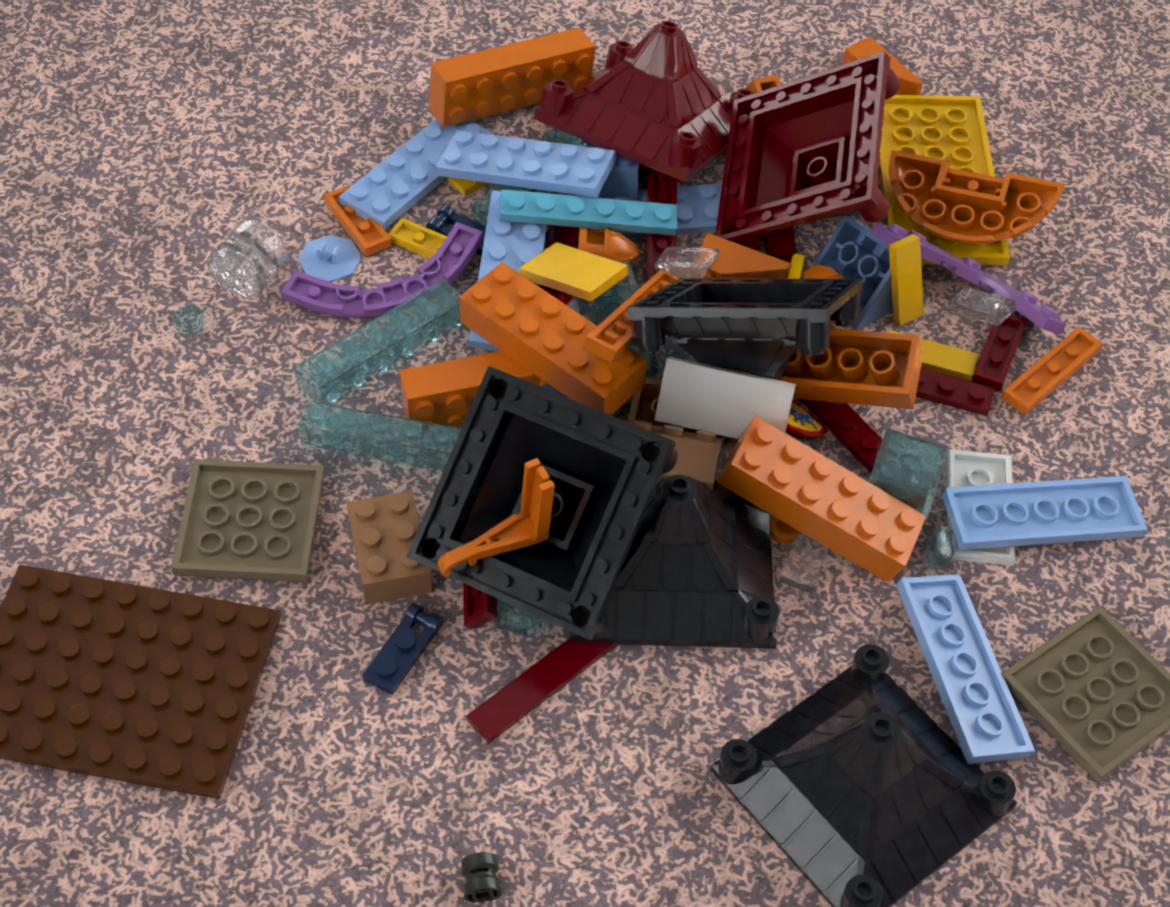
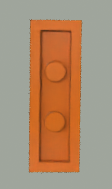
[324,185,392,257]

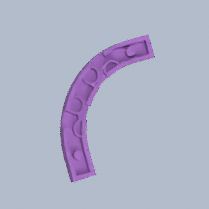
[281,222,484,318]
[872,223,1066,335]

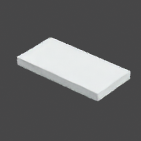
[655,356,796,439]
[946,449,1015,566]

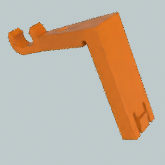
[437,458,555,578]

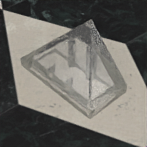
[654,247,720,279]

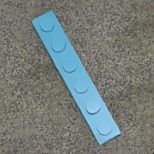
[500,189,677,236]

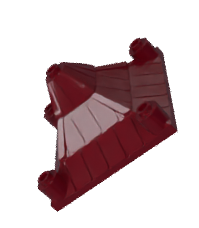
[534,21,753,182]
[715,51,901,250]

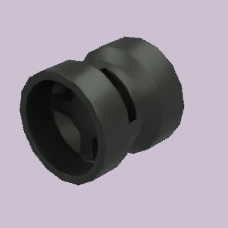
[461,852,502,903]

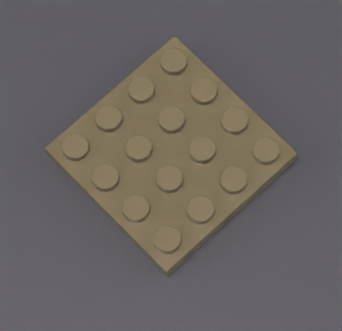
[171,459,325,582]
[1001,605,1170,783]

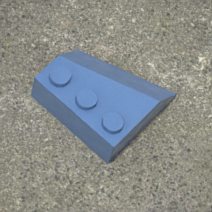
[814,215,923,331]

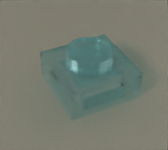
[923,526,954,571]

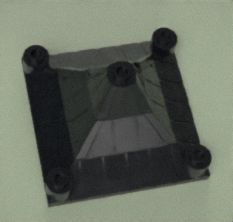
[627,278,863,381]
[406,366,678,640]
[570,475,779,649]
[710,644,1017,907]

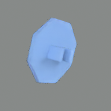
[298,235,362,282]

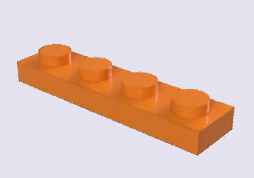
[1001,327,1103,416]

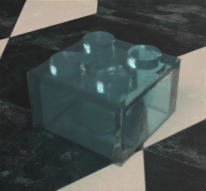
[869,429,950,520]

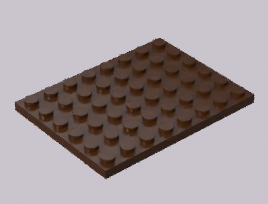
[0,565,281,799]

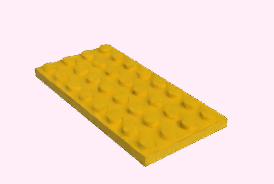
[879,95,1010,266]

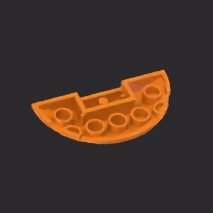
[889,150,1065,244]

